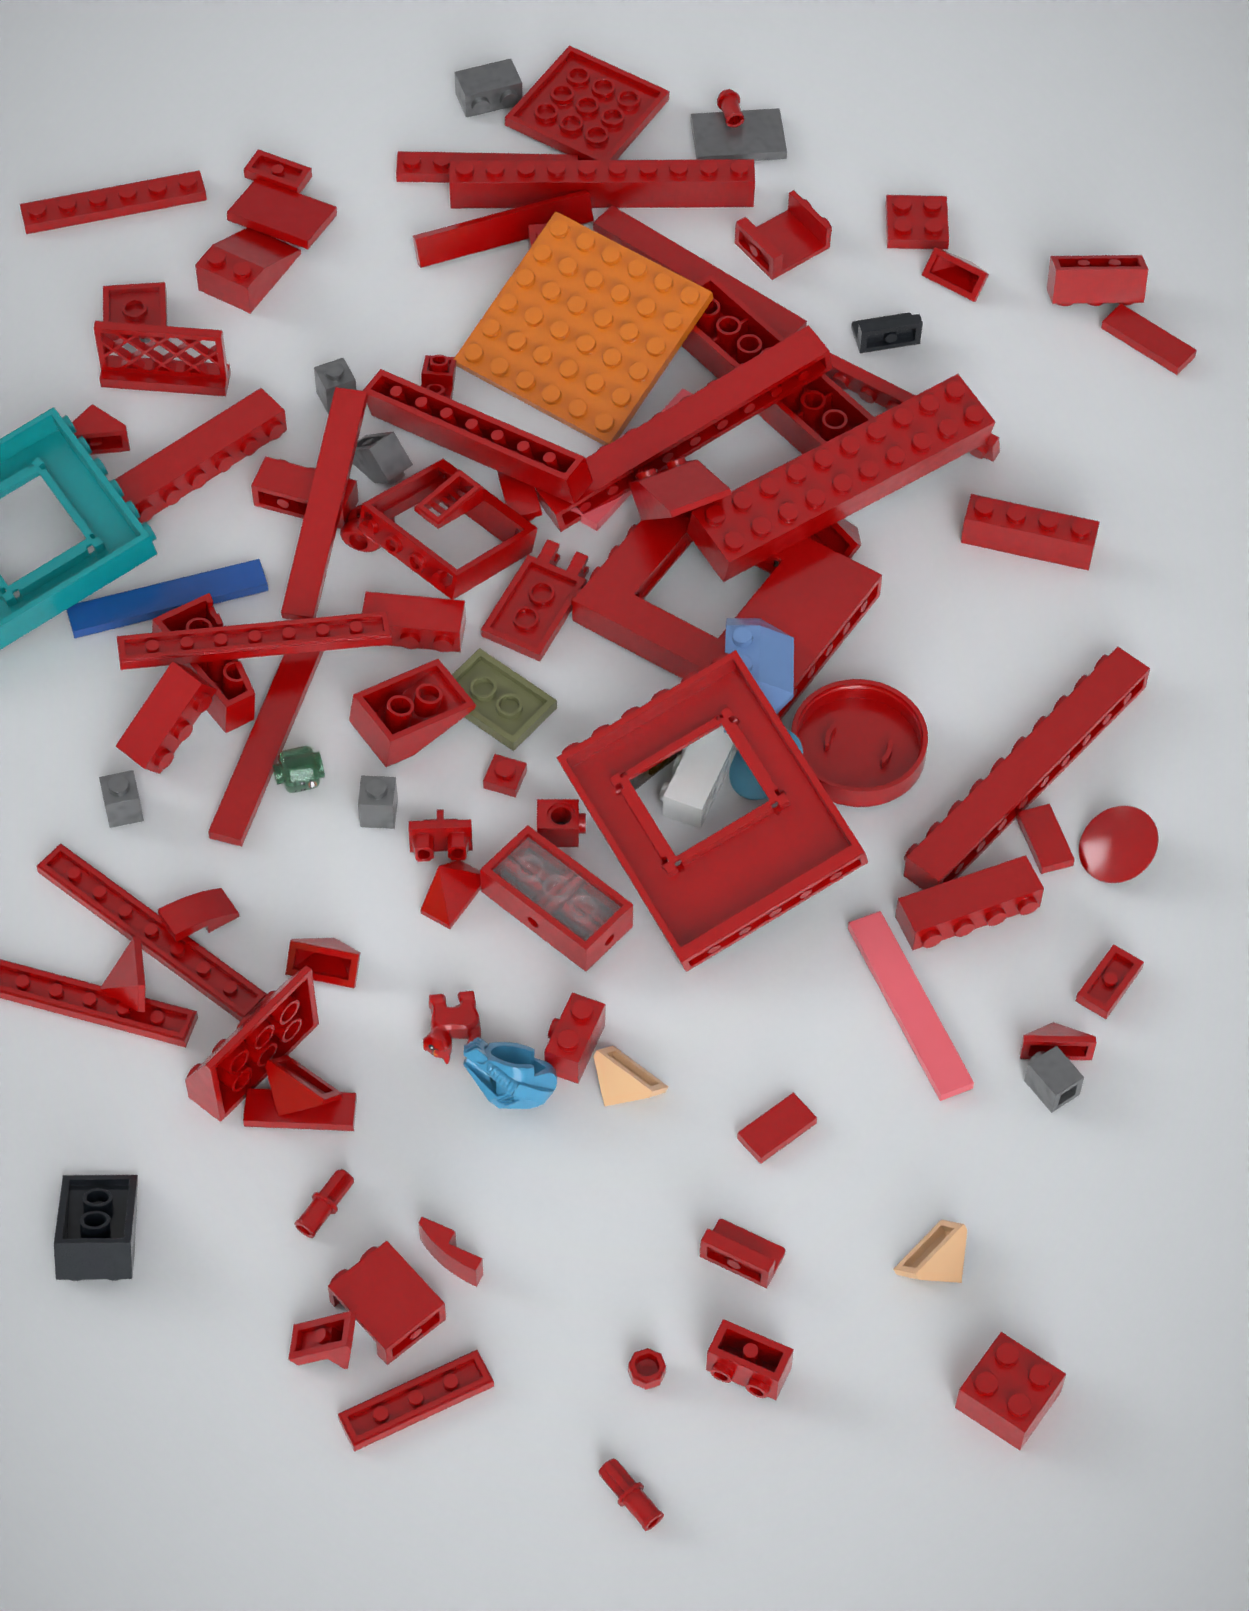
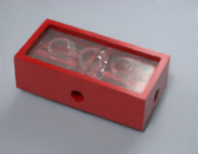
[480,825,633,972]

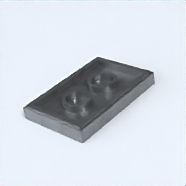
[691,108,787,161]

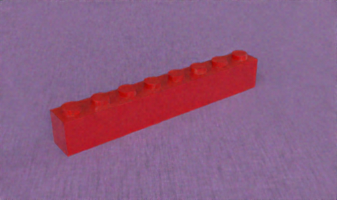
[363,369,593,505]

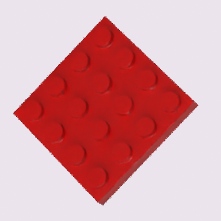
[505,45,670,160]

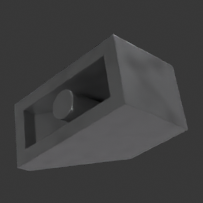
[352,431,413,485]

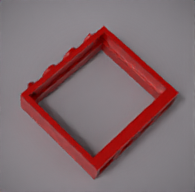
[358,458,538,600]

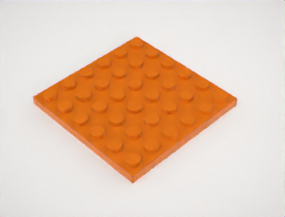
[454,212,714,445]

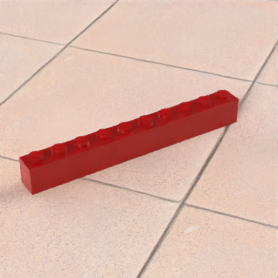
[449,159,755,209]
[536,325,832,532]
[903,647,1150,890]

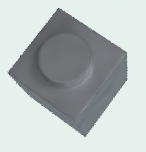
[314,358,356,414]
[99,770,144,828]
[358,775,398,829]
[1024,1046,1084,1113]

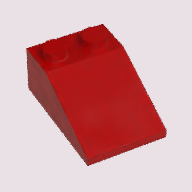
[195,228,301,314]
[628,456,732,520]
[349,659,476,767]

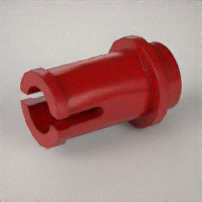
[717,89,744,128]

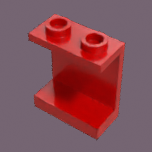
[735,190,832,280]
[328,1241,446,1365]

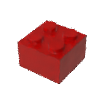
[955,1332,1066,1450]

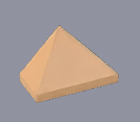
[593,1046,668,1106]
[893,1220,967,1283]

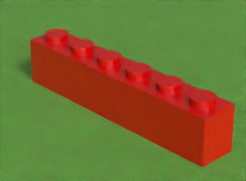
[115,388,287,523]

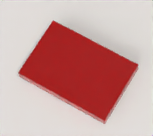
[227,178,337,249]

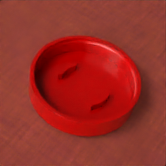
[791,679,928,807]

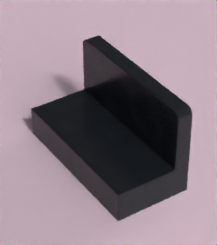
[851,313,923,354]

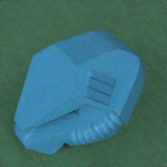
[463,1037,557,1109]

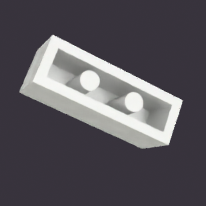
[659,726,738,829]

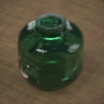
[272,746,325,793]

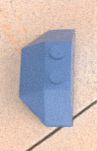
[724,618,794,733]

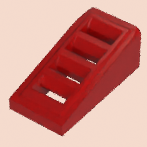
[414,469,484,529]

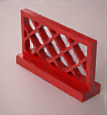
[94,321,231,396]

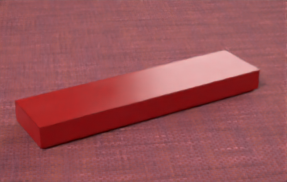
[338,1350,494,1452]

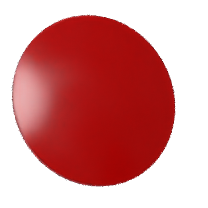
[1079,806,1159,883]

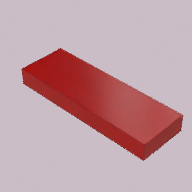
[1101,304,1197,375]
[243,1088,357,1131]

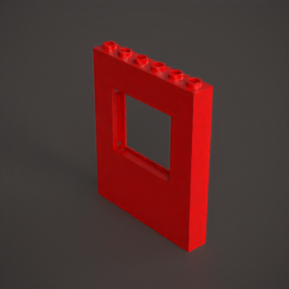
[571,506,882,720]
[556,650,868,972]

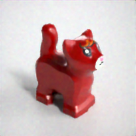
[422,991,481,1064]

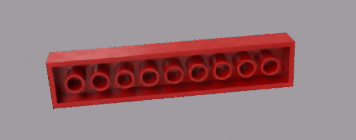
[687,374,996,582]

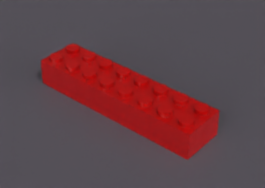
[681,274,874,454]

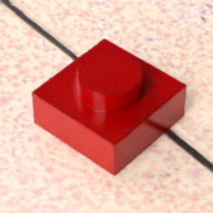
[483,754,527,798]

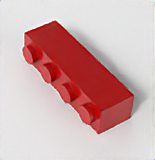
[961,494,1100,571]
[895,855,1044,951]

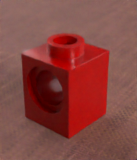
[537,799,586,847]

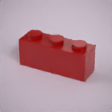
[1047,255,1149,306]
[251,456,359,529]
[362,591,466,653]
[116,661,217,774]

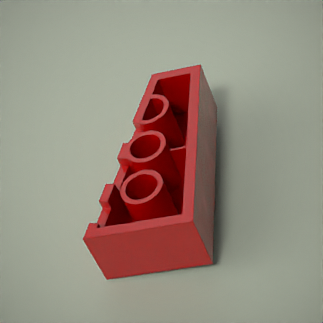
[152,593,255,733]

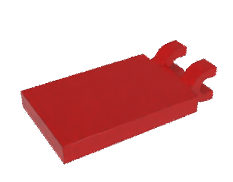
[481,539,589,662]

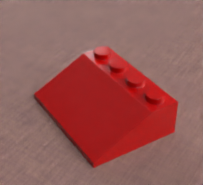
[185,965,319,1122]

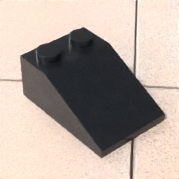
[54,1175,138,1281]

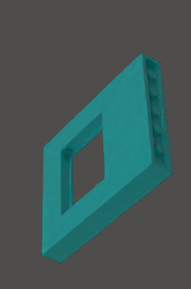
[0,407,157,650]

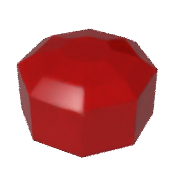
[628,1348,666,1390]

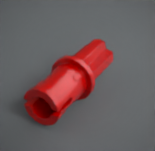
[294,1169,354,1238]
[598,1458,664,1531]

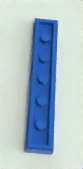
[67,559,268,639]

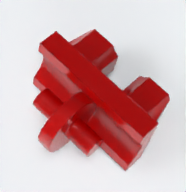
[408,809,473,862]

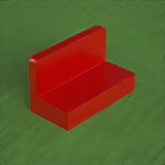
[700,1219,786,1289]

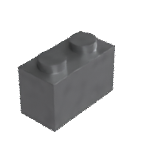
[455,58,523,118]

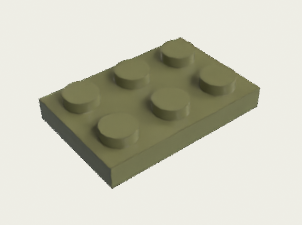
[452,648,557,751]

